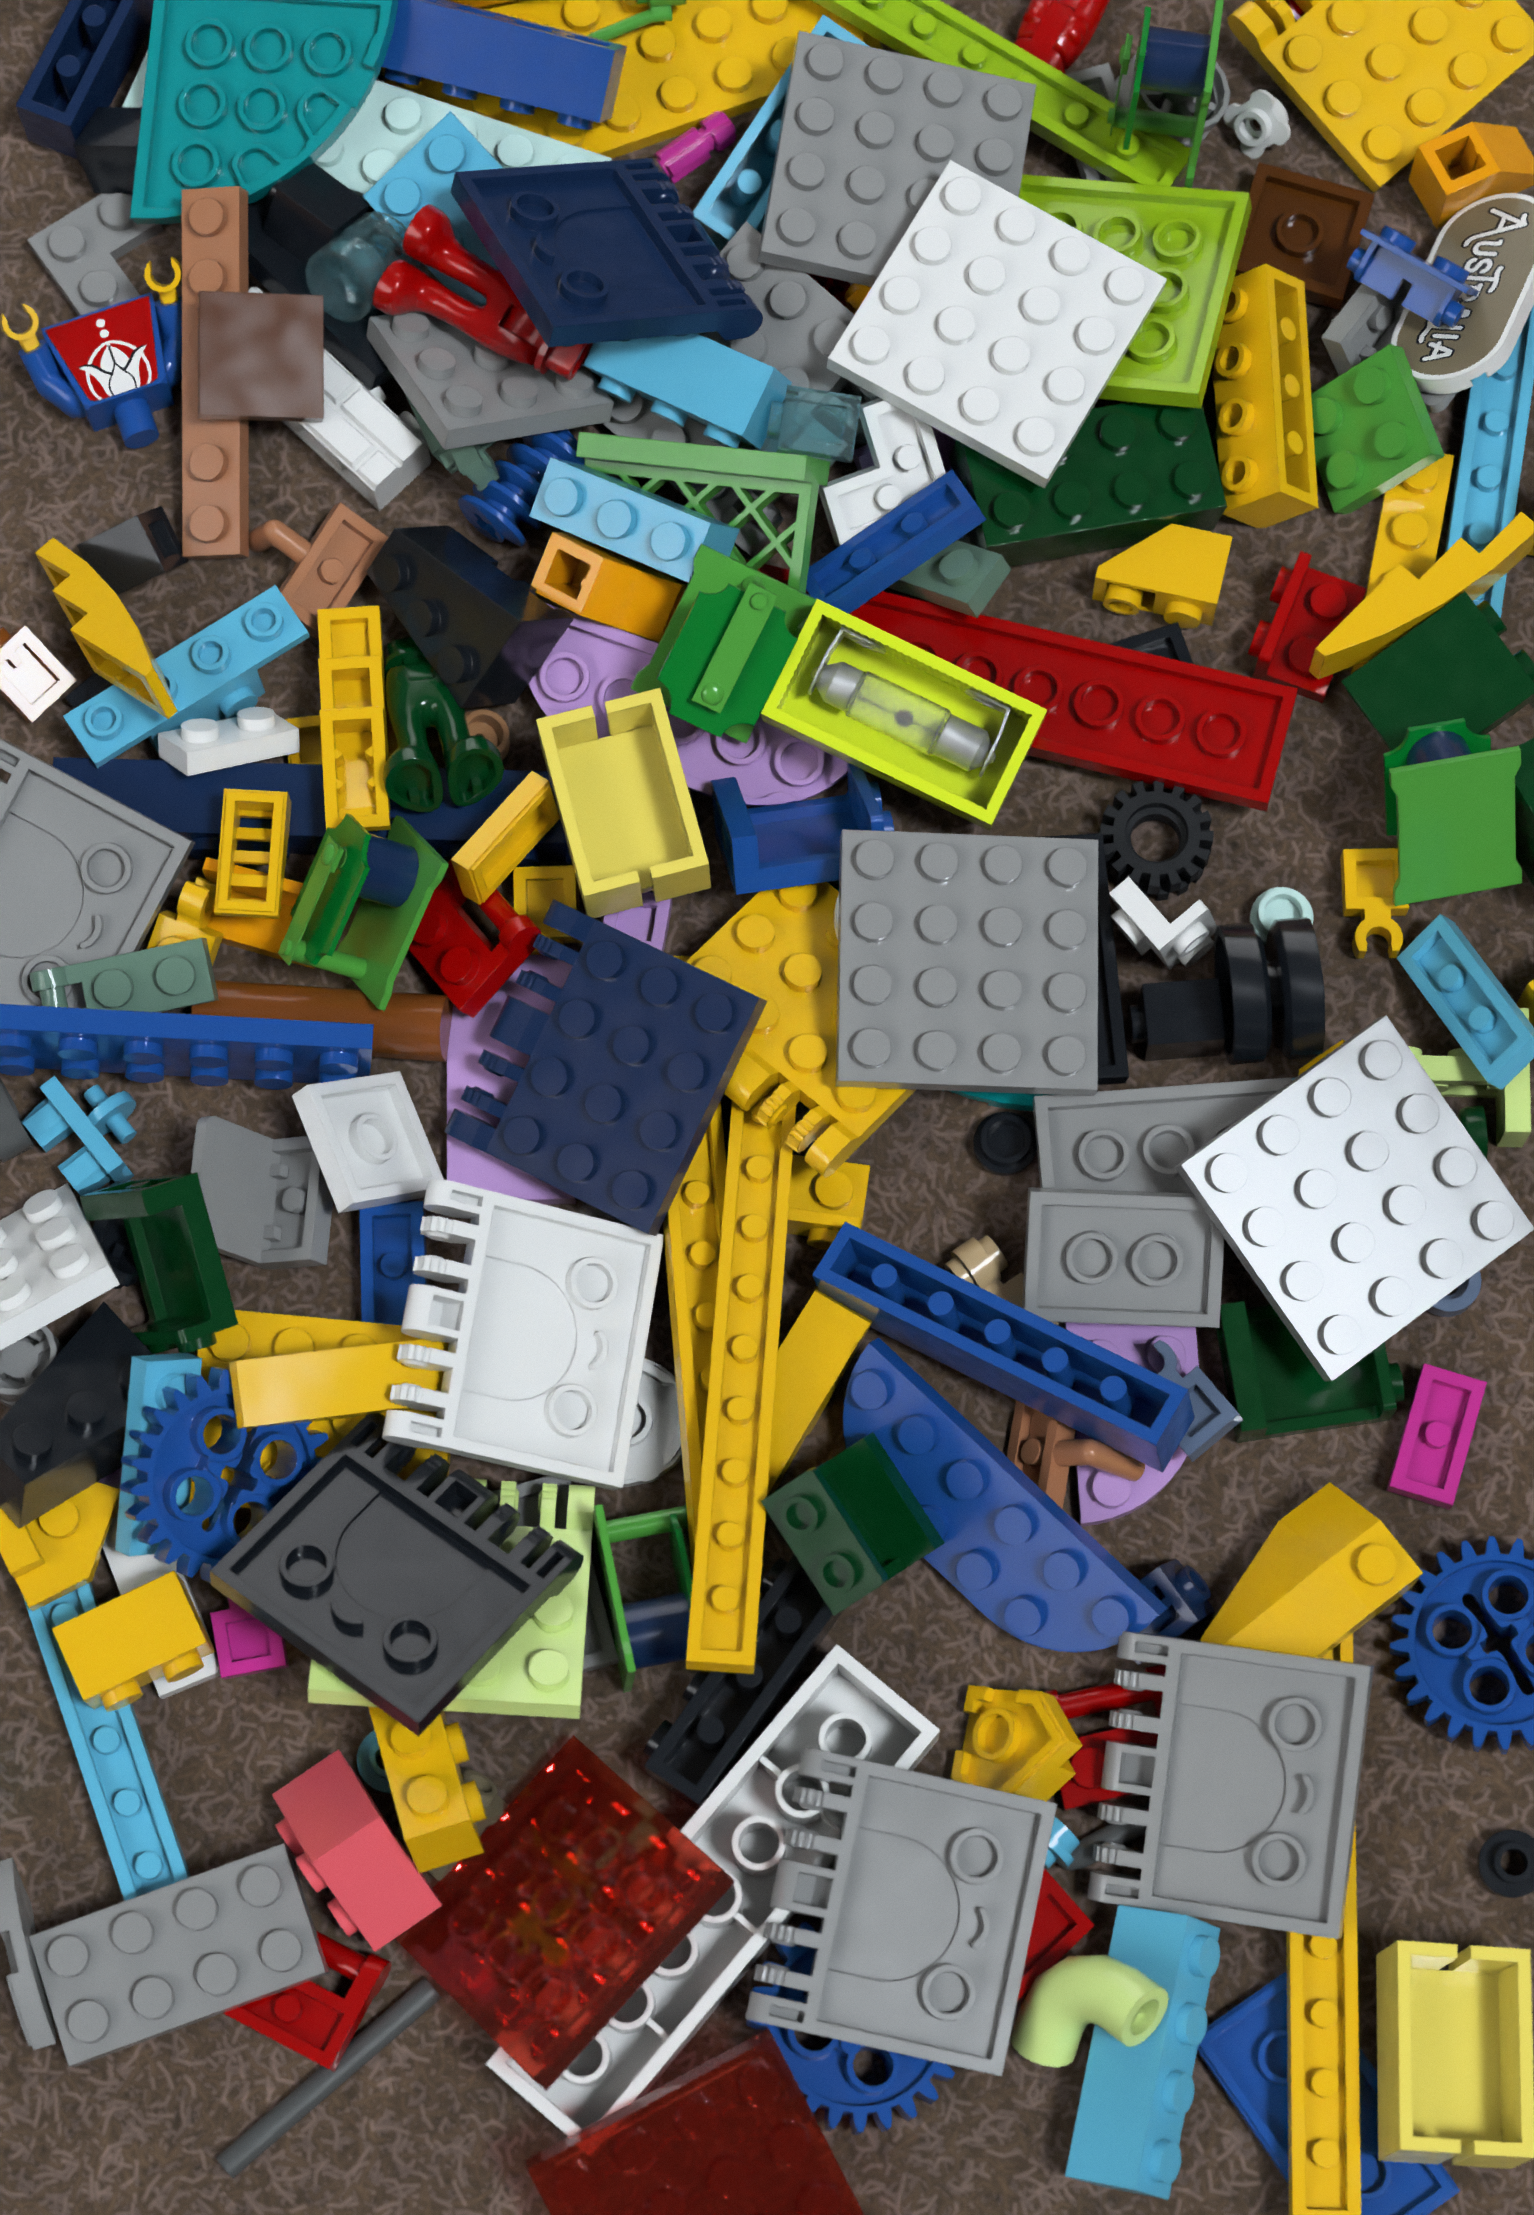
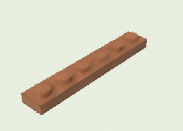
[182,186,249,559]

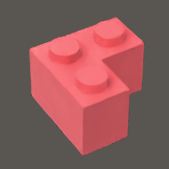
[272,1749,442,1952]

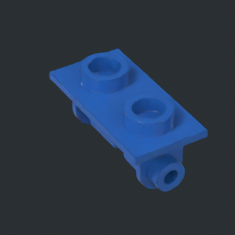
[1346,225,1479,328]

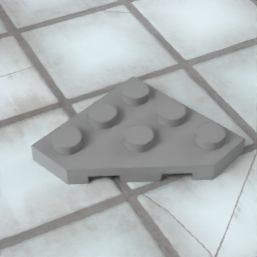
[366,311,614,450]

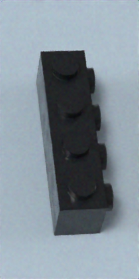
[643,1554,845,1810]

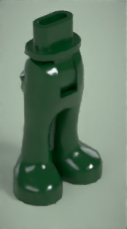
[383,637,504,812]

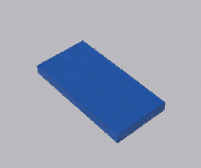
[1197,1971,1460,2215]

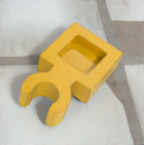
[1340,848,1409,959]

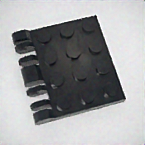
[210,1413,584,1737]

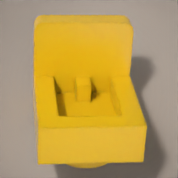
[513,865,580,955]

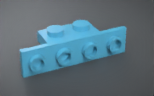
[63,585,310,769]

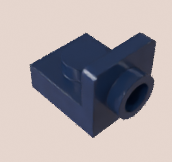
[1134,1559,1215,1666]

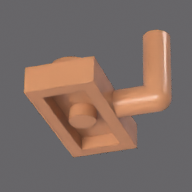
[249,502,389,641]
[1007,1400,1145,1509]

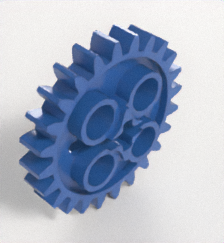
[120,1367,329,1583]
[1389,1536,1534,1754]
[746,1922,955,2135]

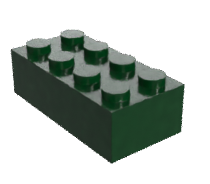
[949,402,1227,566]

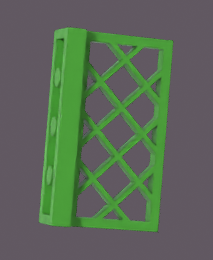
[576,432,830,593]

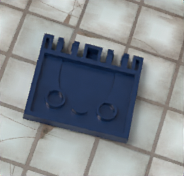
[450,158,763,347]
[444,899,767,1236]

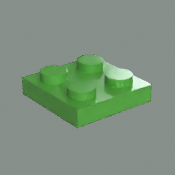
[1311,344,1445,515]

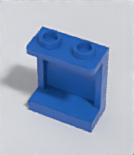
[711,763,894,895]

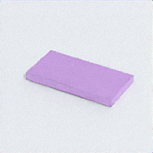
[447,955,576,1205]

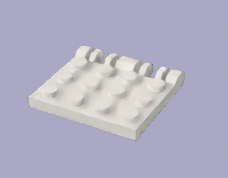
[382,1179,665,1491]

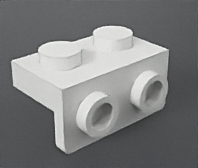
[1109,876,1217,970]

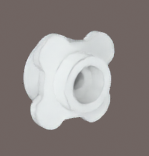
[1224,89,1291,159]

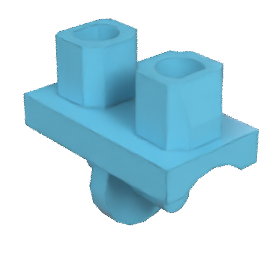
[22,1076,137,1196]

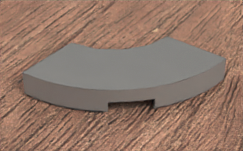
[0,1857,56,2050]

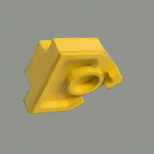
[0,1482,120,1611]
[950,1685,1082,1801]

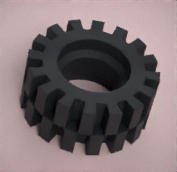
[1099,781,1214,901]

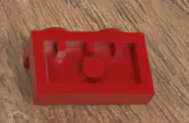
[1248,551,1367,703]

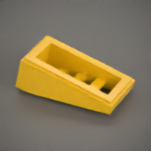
[214,788,292,919]

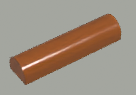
[191,980,454,1062]

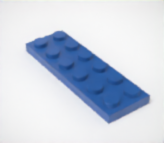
[0,1004,374,1090]

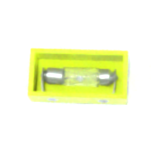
[761,599,1047,831]

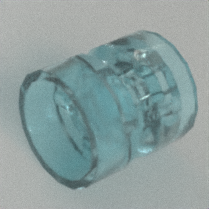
[305,211,420,323]

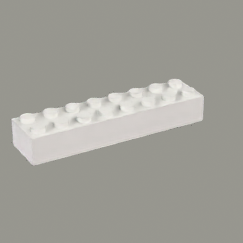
[486,1644,940,2157]

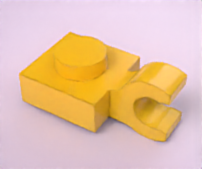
[147,877,224,967]

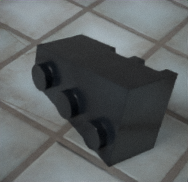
[366,525,575,708]
[0,1302,153,1529]

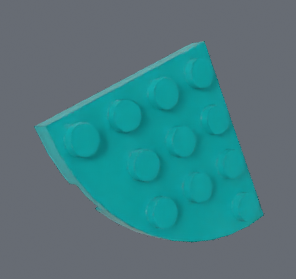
[130,0,398,224]

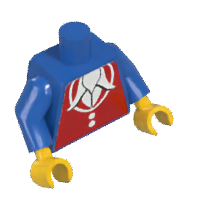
[0,257,182,449]

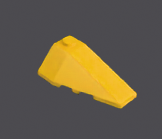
[1199,1482,1423,1658]

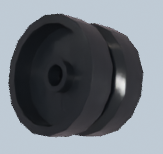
[1214,917,1325,1065]

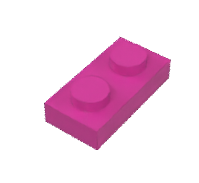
[1386,1363,1487,1510]

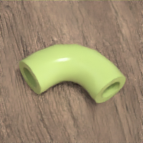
[1010,1955,1169,2067]

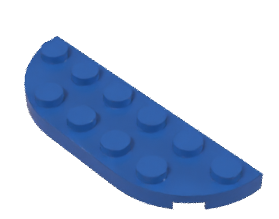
[843,1338,1168,1652]

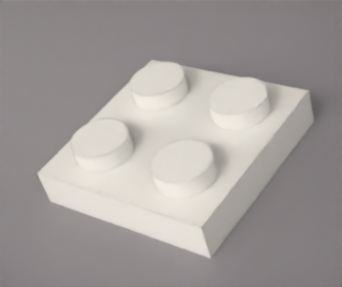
[292,1071,444,1213]

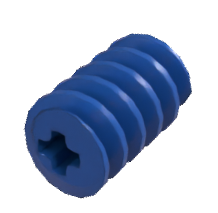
[458,429,585,547]

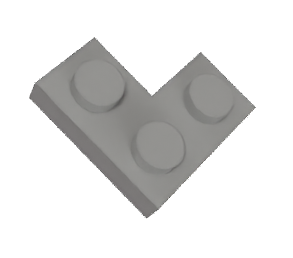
[27,193,164,316]

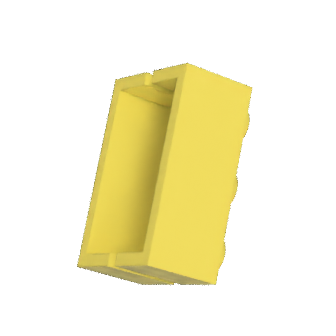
[536,688,711,918]
[1376,1940,1534,2169]

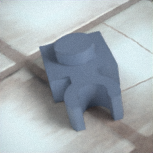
[1154,1340,1243,1462]

